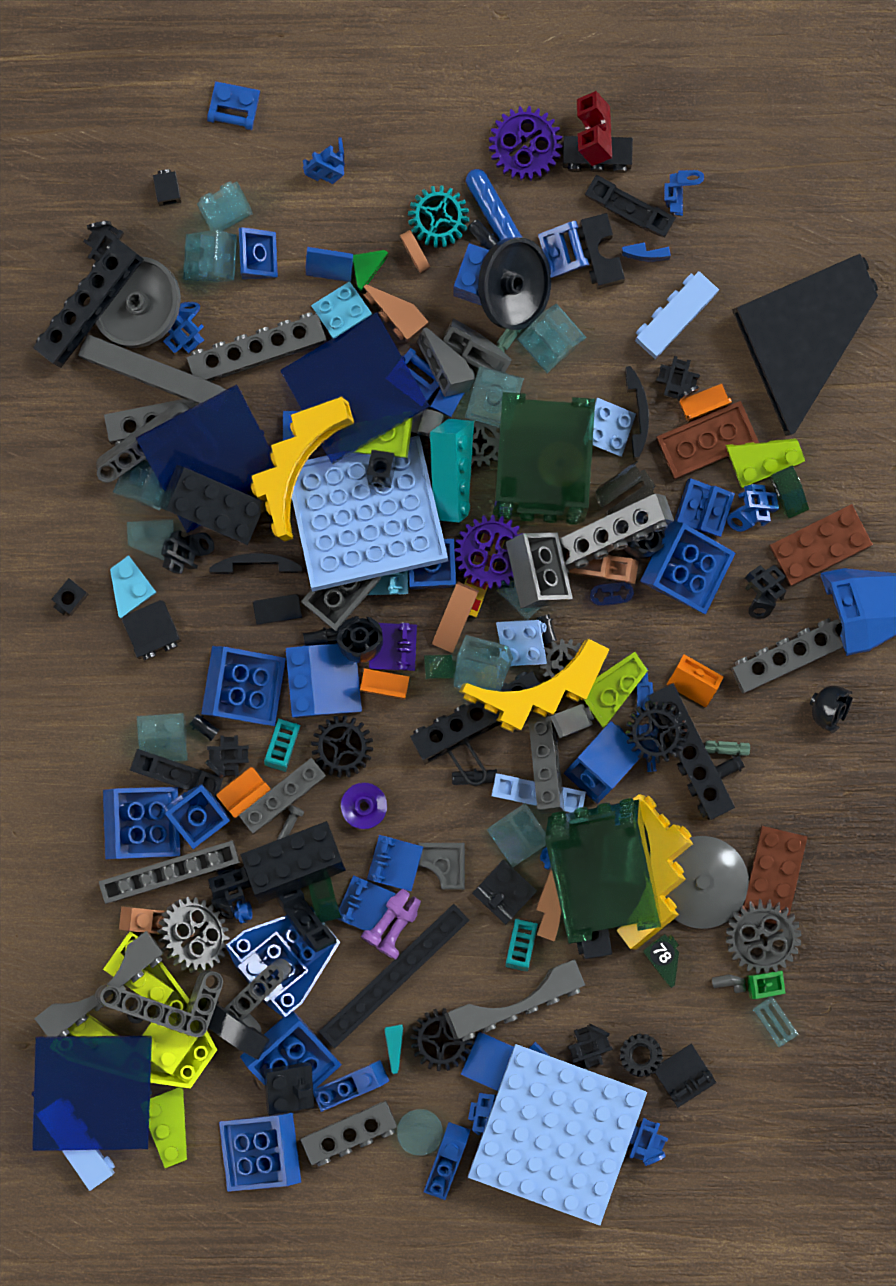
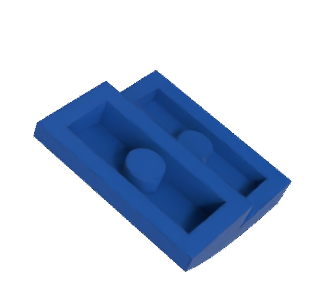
[306,247,353,282]
[674,478,735,537]
[461,1032,514,1091]

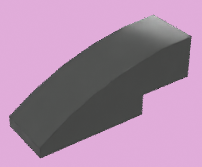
[442,318,512,379]

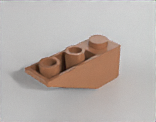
[363,284,429,343]
[119,906,195,937]

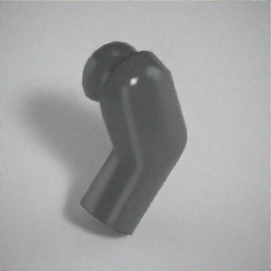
[712,974,746,993]

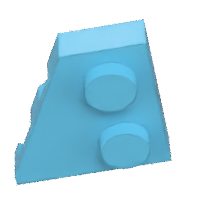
[110,555,157,619]

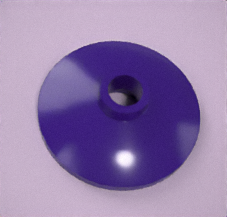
[341,783,387,829]

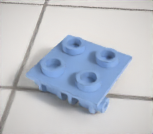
[583,398,636,457]
[496,620,547,666]

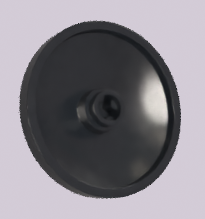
[478,237,551,330]

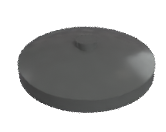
[96,257,181,348]
[665,836,749,929]

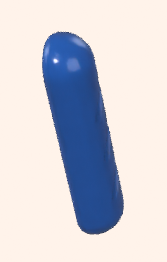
[466,169,522,241]

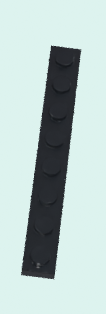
[319,904,470,1048]

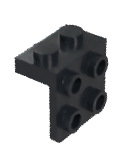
[122,600,181,661]

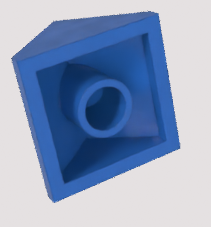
[239,227,278,279]

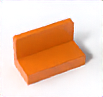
[679,384,732,422]
[667,654,724,707]
[360,668,410,700]
[216,767,271,818]

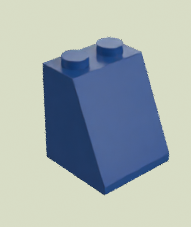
[453,243,489,305]
[564,721,641,804]

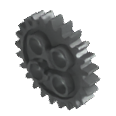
[157,897,230,973]
[726,899,801,974]

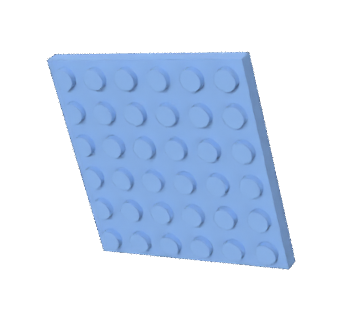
[292,435,448,592]
[468,1044,647,1225]

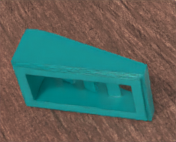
[264,718,300,772]
[505,919,538,972]
[384,1024,403,1074]

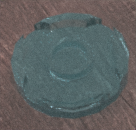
[397,1109,443,1156]

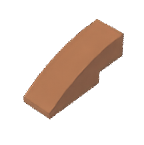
[565,551,639,584]
[432,582,479,653]
[536,866,562,941]

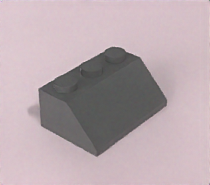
[506,533,573,608]
[301,577,381,631]

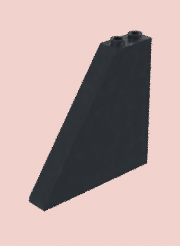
[732,254,878,436]

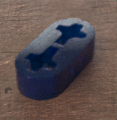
[590,582,634,606]

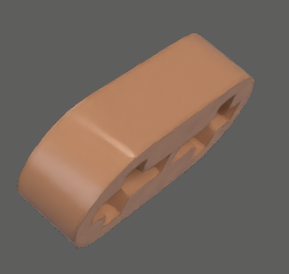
[400,230,430,273]

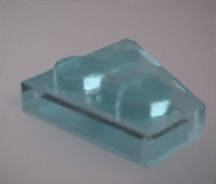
[127,519,174,560]

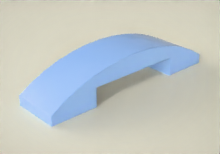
[491,773,586,814]

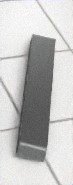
[78,335,227,412]

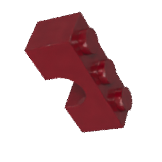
[577,91,612,166]

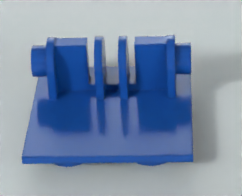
[367,835,423,891]
[335,875,396,931]

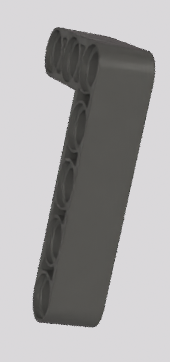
[96,402,219,483]
[95,970,223,1037]

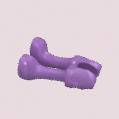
[361,889,421,960]

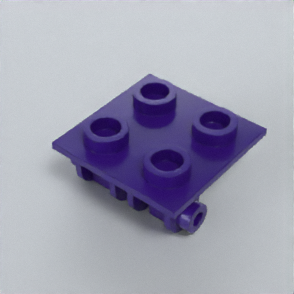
[369,623,417,671]

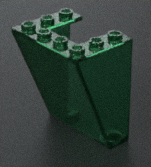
[493,392,595,525]
[545,798,661,944]

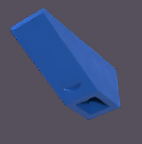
[313,1060,390,1112]
[424,1122,470,1200]

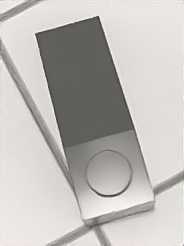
[417,328,475,397]
[550,704,594,738]

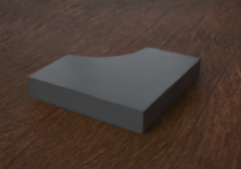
[418,843,465,889]

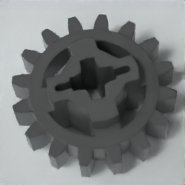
[470,417,505,468]
[540,638,581,678]

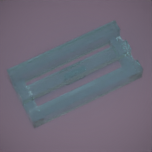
[753,996,799,1048]

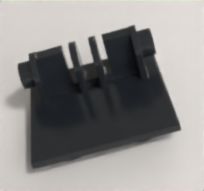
[655,1043,717,1108]

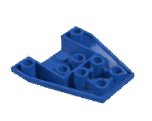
[821,568,896,656]
[226,907,340,1018]

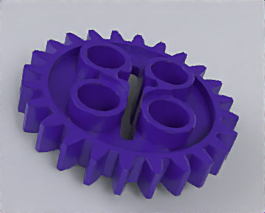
[489,106,563,181]
[454,515,523,590]

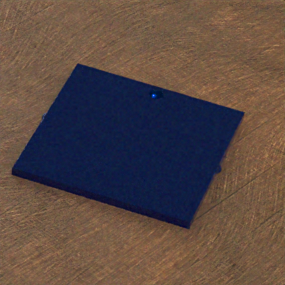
[280,312,430,464]
[136,384,277,533]
[32,1036,152,1151]

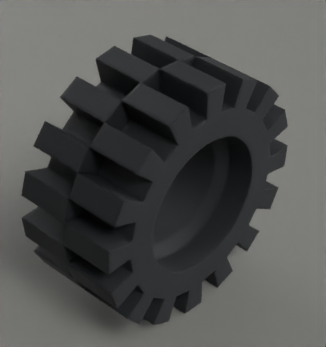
[620,1034,663,1077]

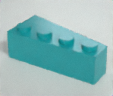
[430,419,474,523]

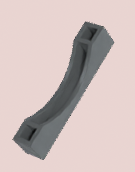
[34,931,164,1041]
[444,959,585,1042]

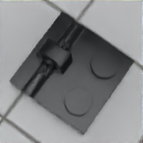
[472,859,537,925]
[264,1062,314,1116]

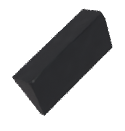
[252,594,302,625]

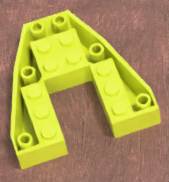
[49,931,217,1089]

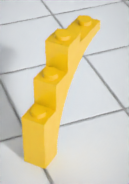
[251,397,354,541]
[459,639,609,732]
[617,794,693,950]

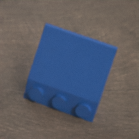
[640,521,736,614]
[286,644,362,719]
[201,646,286,726]
[103,787,180,859]
[240,1011,342,1090]
[219,1113,301,1192]

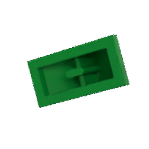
[353,250,388,293]
[746,971,786,999]

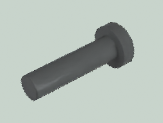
[277,805,304,840]

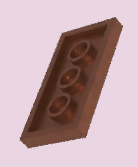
[656,401,759,480]
[769,504,873,586]
[741,826,807,924]

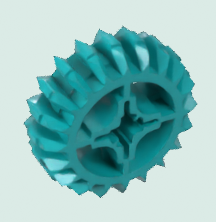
[408,186,469,248]

